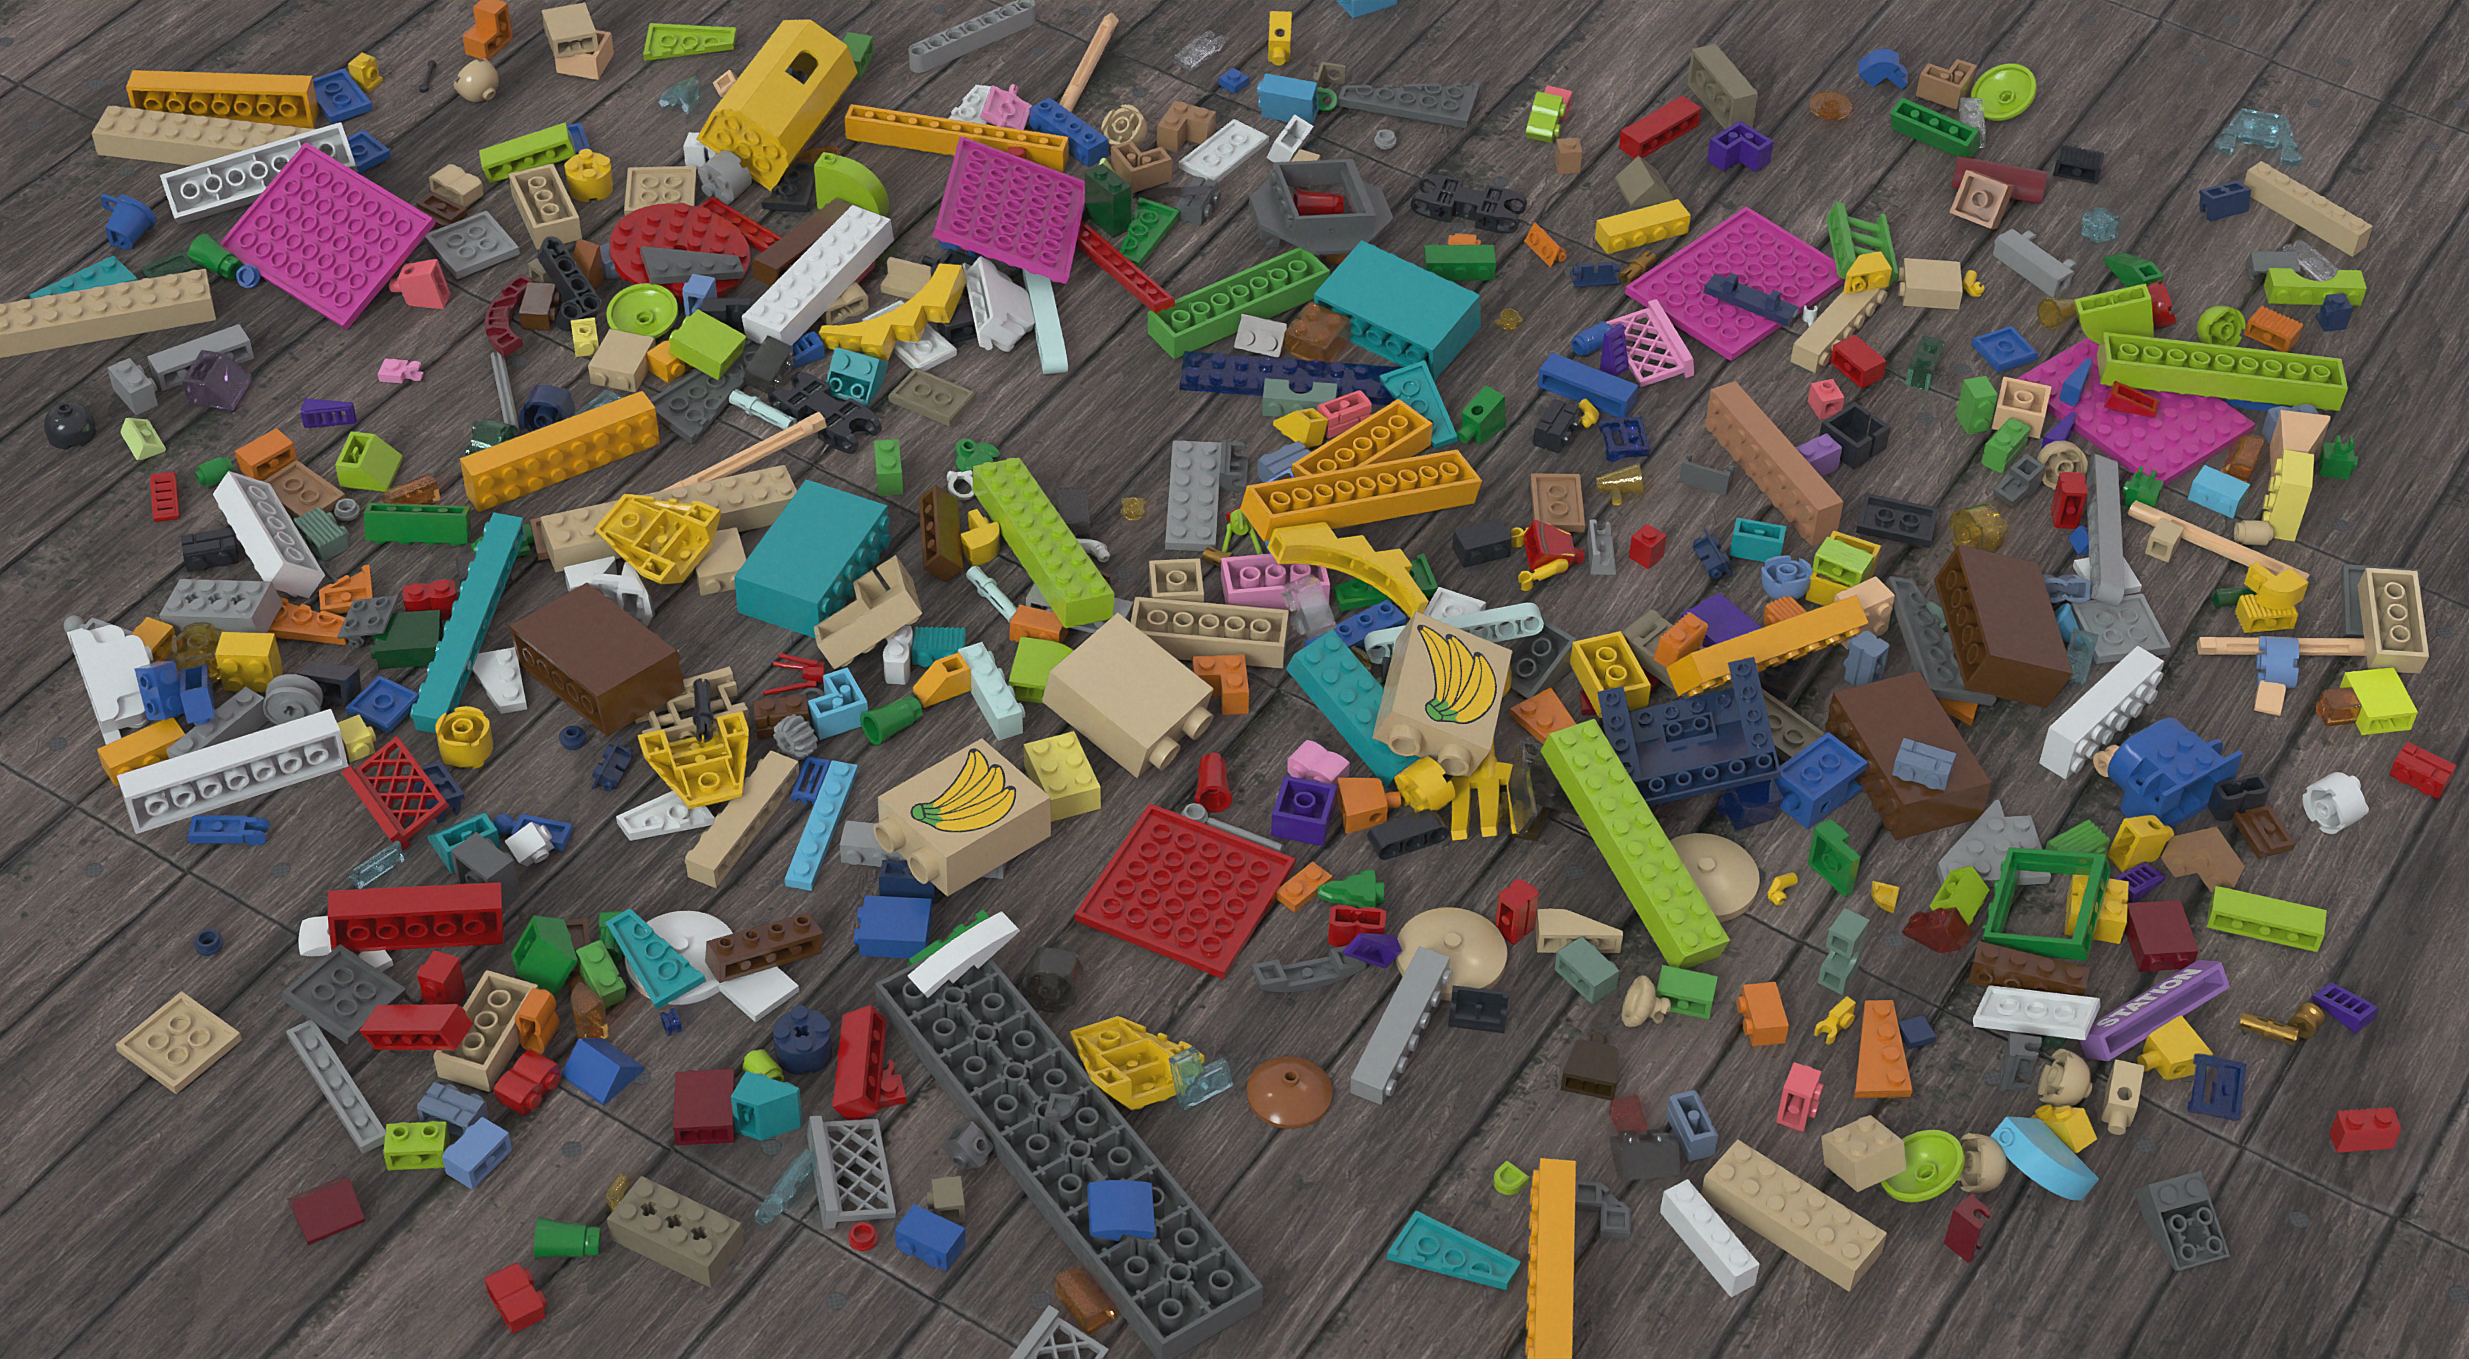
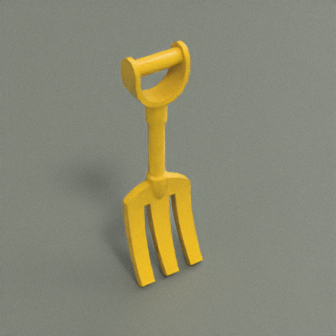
[1451,664,1527,841]

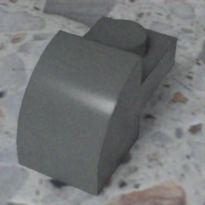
[1993,453,2046,508]

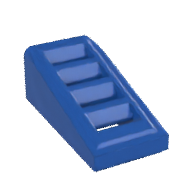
[771,331,824,372]
[2059,358,2092,407]

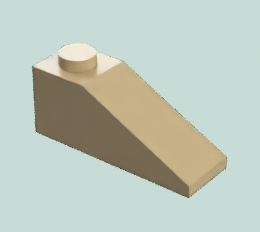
[1535,908,1623,953]

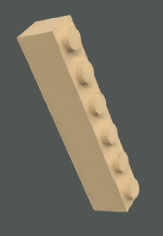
[2244,161,2373,257]
[1791,287,1887,373]
[685,750,799,888]

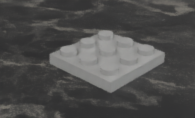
[424,210,520,279]
[2071,594,2171,664]

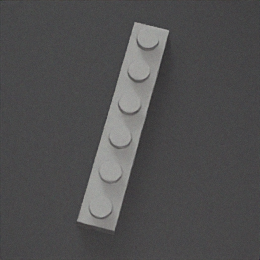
[286,1019,386,1154]

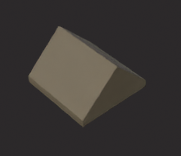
[1615,156,1673,208]

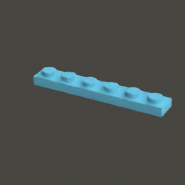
[785,760,858,891]

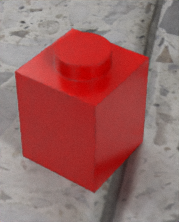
[1629,524,1667,570]

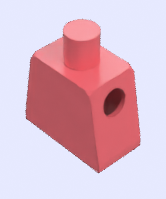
[389,259,451,309]

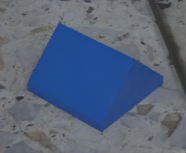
[562,1038,644,1106]

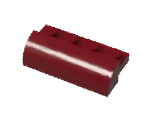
[1951,156,2048,204]

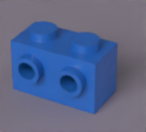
[134,661,185,720]
[895,1204,966,1271]

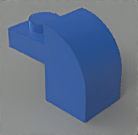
[1858,49,1908,90]

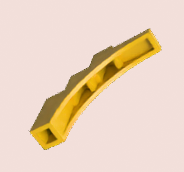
[819,264,967,362]
[1267,522,1429,619]

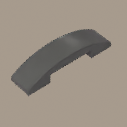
[1251,946,1366,992]

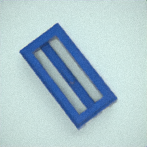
[791,756,832,805]

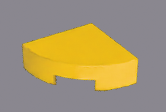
[1871,881,1900,913]

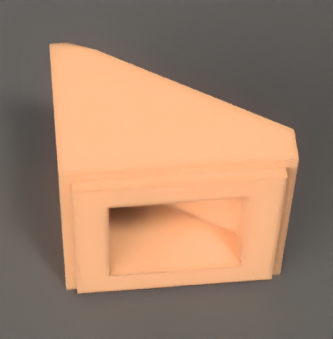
[713,70,738,97]
[2254,680,2286,716]

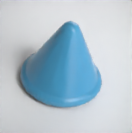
[2054,603,2083,645]

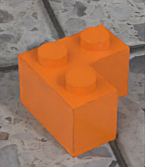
[463,0,513,60]
[1192,654,1249,715]

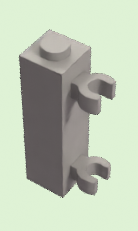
[1993,229,2077,298]

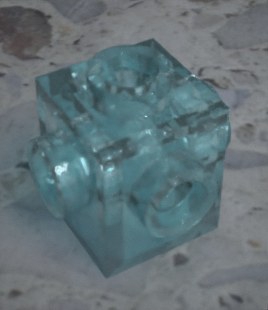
[2081,207,2120,242]

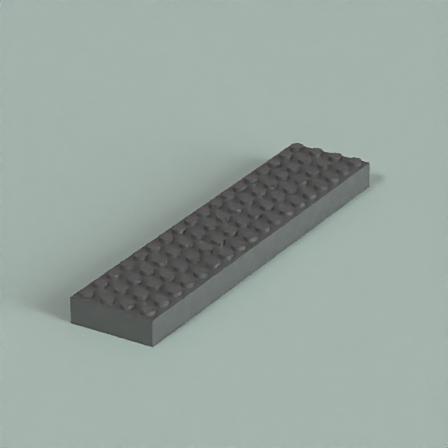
[875,954,1263,1359]

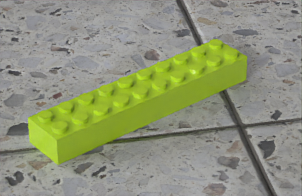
[2097,332,2348,411]
[972,458,1115,628]
[1541,719,1730,969]

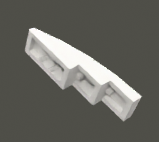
[908,911,1020,998]

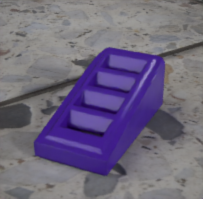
[1600,323,1628,376]
[300,398,357,428]
[2041,412,2077,449]
[2114,861,2166,903]
[1343,933,1402,968]
[2312,982,2378,1034]

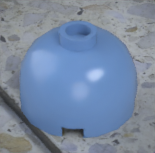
[1761,555,1813,600]

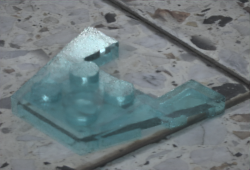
[2213,108,2302,167]

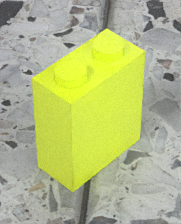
[2339,667,2418,735]

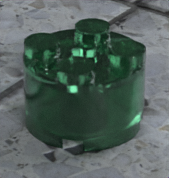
[465,418,518,456]

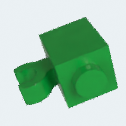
[2318,435,2358,480]
[2122,466,2164,508]

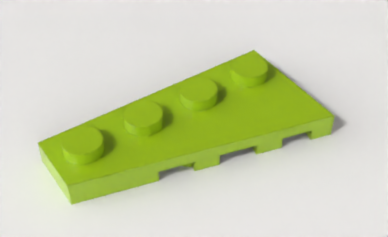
[643,23,737,61]

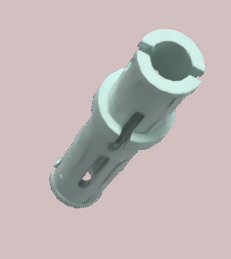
[729,389,797,430]
[966,566,1017,623]

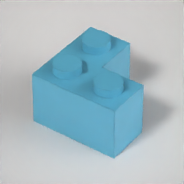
[808,668,868,740]

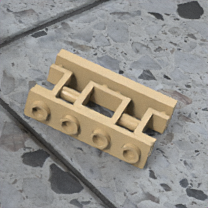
[635,667,751,743]

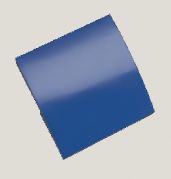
[1087,1180,1155,1241]

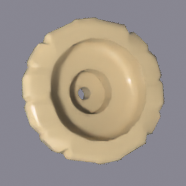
[1622,976,1671,1027]

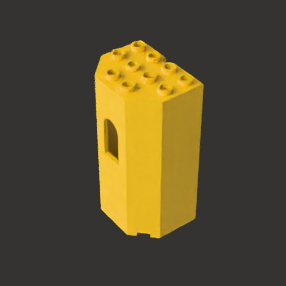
[696,20,858,192]

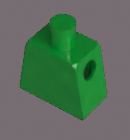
[1456,385,1506,445]

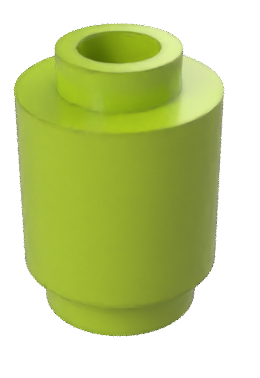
[742,1049,784,1082]

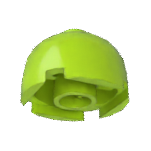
[2196,305,2246,347]

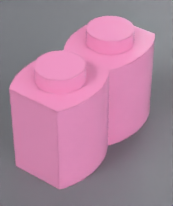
[1288,740,1350,785]

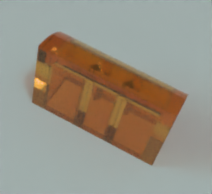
[2220,435,2265,483]
[381,473,440,505]
[571,982,609,1040]
[1054,1268,1118,1336]

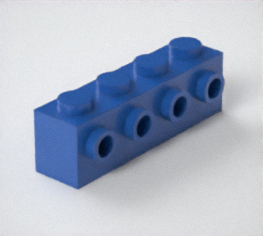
[1029,97,1108,168]
[1305,599,1407,659]

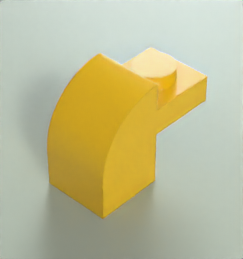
[961,509,1000,567]
[2244,561,2309,610]

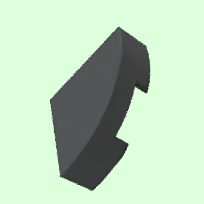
[1044,1092,1080,1122]

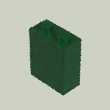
[1085,163,1131,238]
[370,610,443,669]

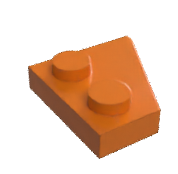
[319,565,373,614]

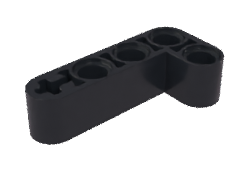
[537,236,601,332]

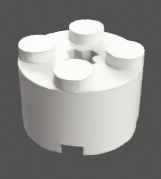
[2302,772,2369,834]

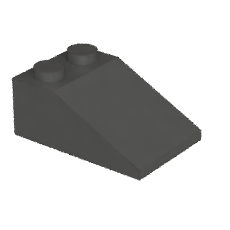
[1510,618,1578,699]

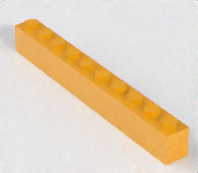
[845,104,1069,172]

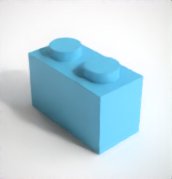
[2188,465,2250,519]

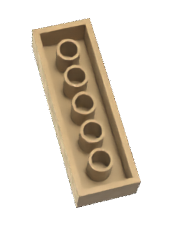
[1131,597,1289,668]
[1701,1139,1887,1292]

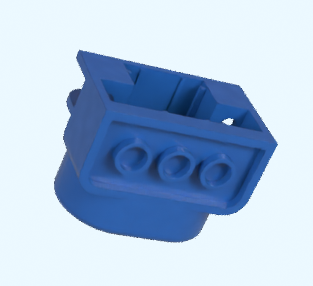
[2107,717,2243,828]

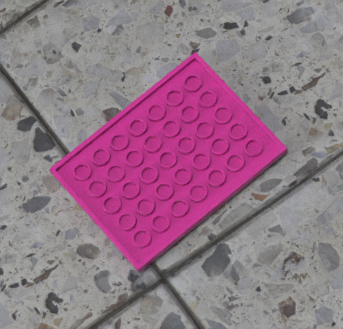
[932,136,1085,284]
[219,142,436,331]
[1625,207,1846,361]
[2017,337,2256,487]

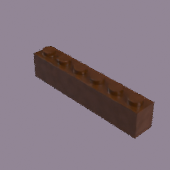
[752,198,852,286]

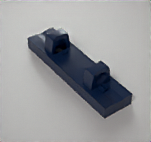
[1703,273,1799,327]

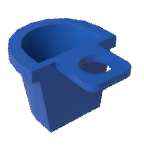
[100,194,157,249]

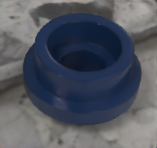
[559,726,586,750]
[194,929,224,956]

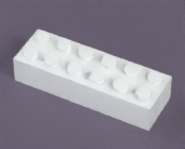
[213,471,325,599]
[2039,646,2164,780]

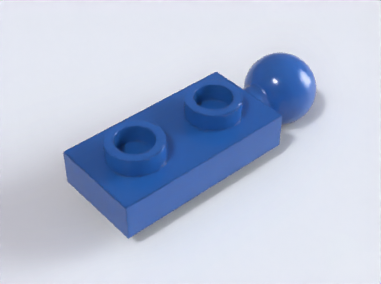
[493,814,573,851]

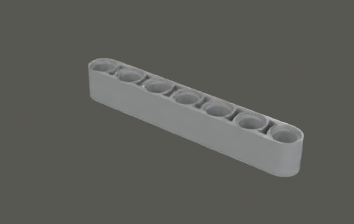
[909,0,1036,73]

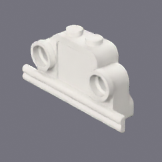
[963,256,1035,352]
[67,625,153,745]

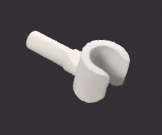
[1802,306,1818,327]

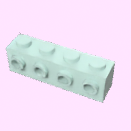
[958,642,1025,741]

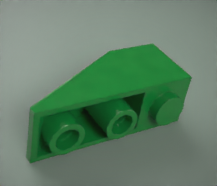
[2103,252,2164,288]

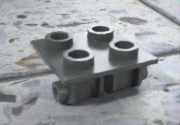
[337,595,399,648]

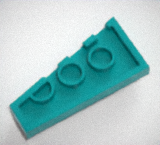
[29,256,138,299]
[1380,360,1458,449]
[605,908,706,1009]
[1387,1211,1521,1290]

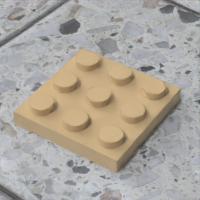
[624,166,697,216]
[115,991,242,1094]

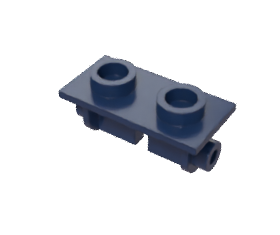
[1570,261,1620,287]
[1693,528,1732,579]
[591,736,633,791]

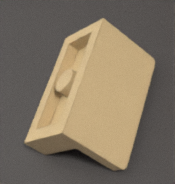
[881,257,933,299]

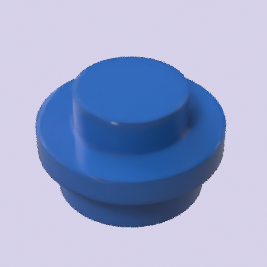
[236,265,260,288]

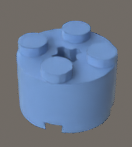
[2256,636,2299,689]

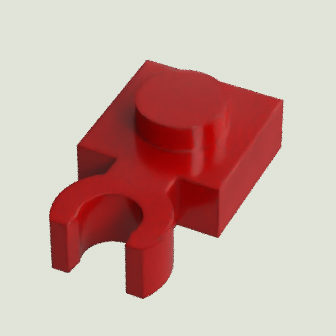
[878,1060,906,1109]

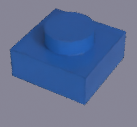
[1218,68,1249,94]

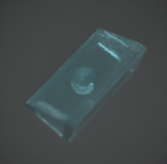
[348,841,404,889]

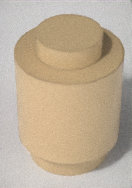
[2234,520,2273,546]

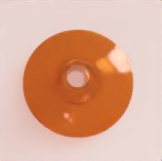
[1809,91,1853,120]

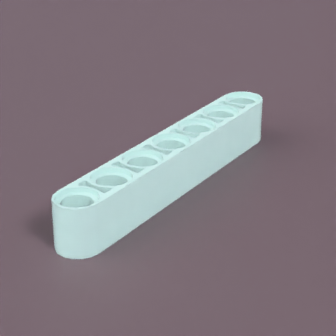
[1022,269,1068,375]
[1364,603,1544,664]

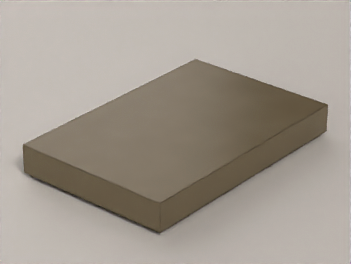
[889,368,976,427]

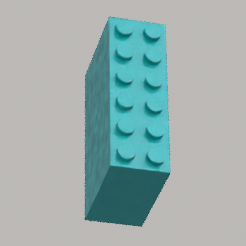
[1314,240,1481,382]
[734,480,891,639]

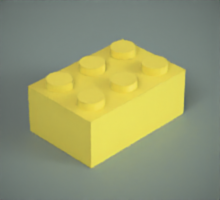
[2262,449,2314,542]
[1024,731,1101,822]

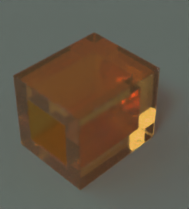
[2316,687,2362,727]

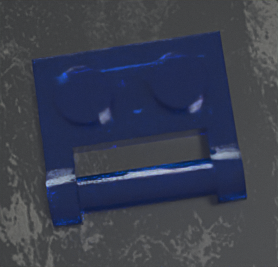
[1598,416,1650,462]
[2187,1054,2247,1121]

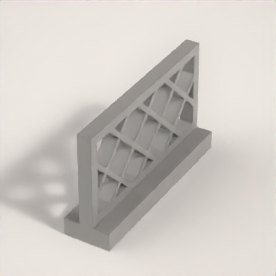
[807,1116,896,1229]
[1009,1305,1109,1359]

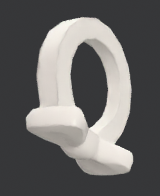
[947,470,975,501]

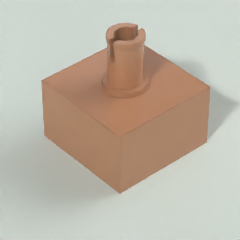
[1949,170,2015,229]

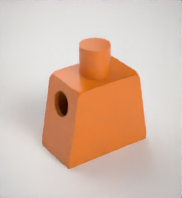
[1336,777,1401,833]

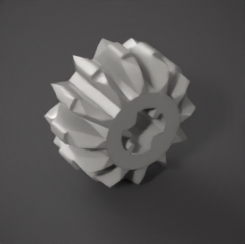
[773,714,817,761]

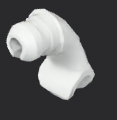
[1076,538,1110,562]

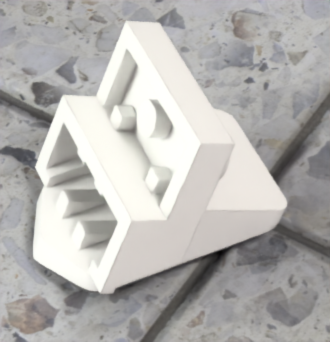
[593,562,655,626]

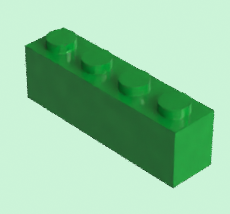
[1890,97,1980,158]
[364,503,471,546]

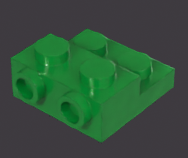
[1807,819,1861,897]

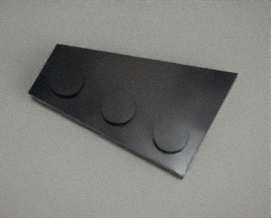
[761,161,816,212]

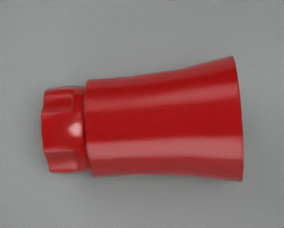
[1293,189,1344,216]
[1194,752,1232,813]

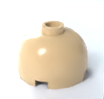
[453,58,499,102]
[1101,105,1147,147]
[2037,440,2088,490]
[2038,1049,2092,1107]
[1957,1133,2009,1193]

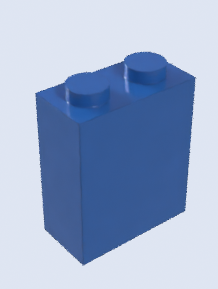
[854,896,932,959]

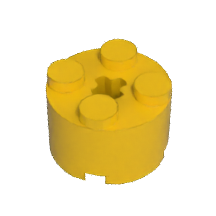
[564,149,613,202]
[435,706,494,768]
[1394,756,1456,813]

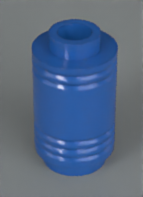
[1571,321,1614,356]

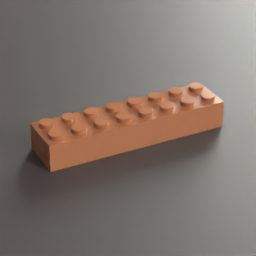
[1705,381,1844,547]

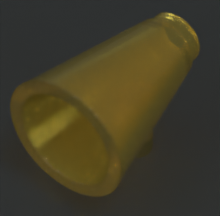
[2037,297,2078,329]
[1596,462,1644,505]

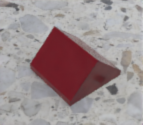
[287,1176,365,1245]

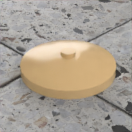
[1669,833,1759,923]
[1396,907,1507,1001]

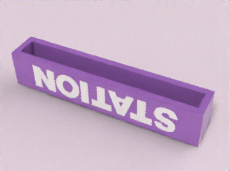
[2079,960,2230,1061]

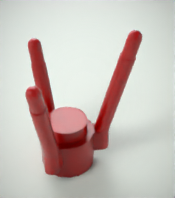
[763,653,824,695]

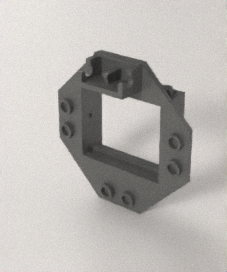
[1249,159,1393,255]

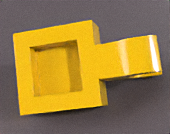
[1814,996,1856,1045]

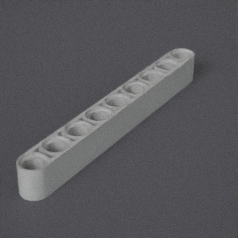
[2086,453,2125,607]

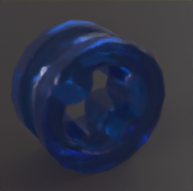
[660,1008,682,1036]

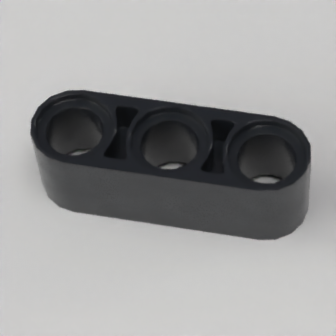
[1367,809,1449,860]

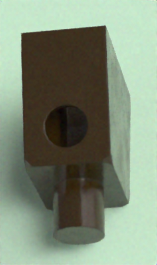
[1560,1033,1618,1101]

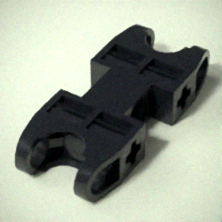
[1410,174,1527,234]
[768,371,882,454]

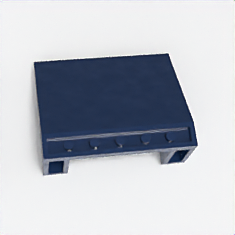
[1597,657,1781,806]

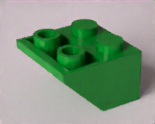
[511,916,578,998]

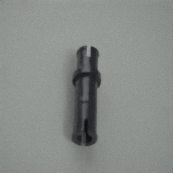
[693,678,714,743]

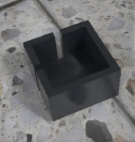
[1819,402,1891,469]

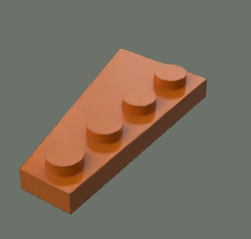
[267,597,348,645]

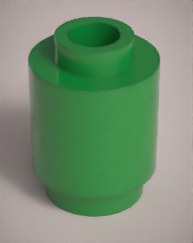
[194,456,235,488]

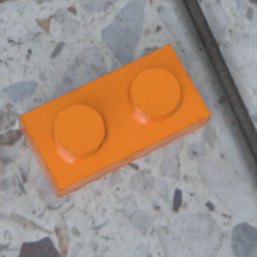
[1275,861,1333,913]

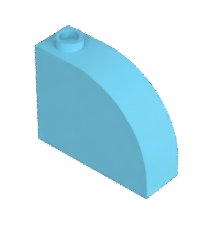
[1990,1116,2099,1200]

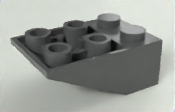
[2134,1170,2230,1272]

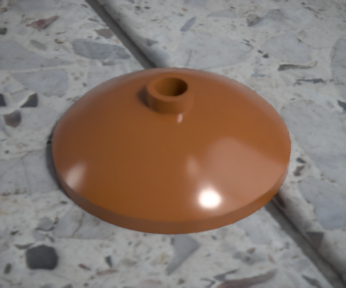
[1247,1056,1333,1129]

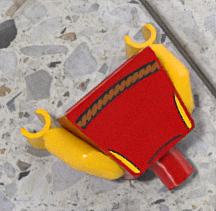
[1510,519,1584,591]

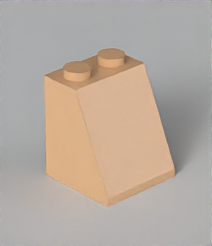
[2270,410,2330,477]

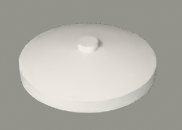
[625,911,733,1005]

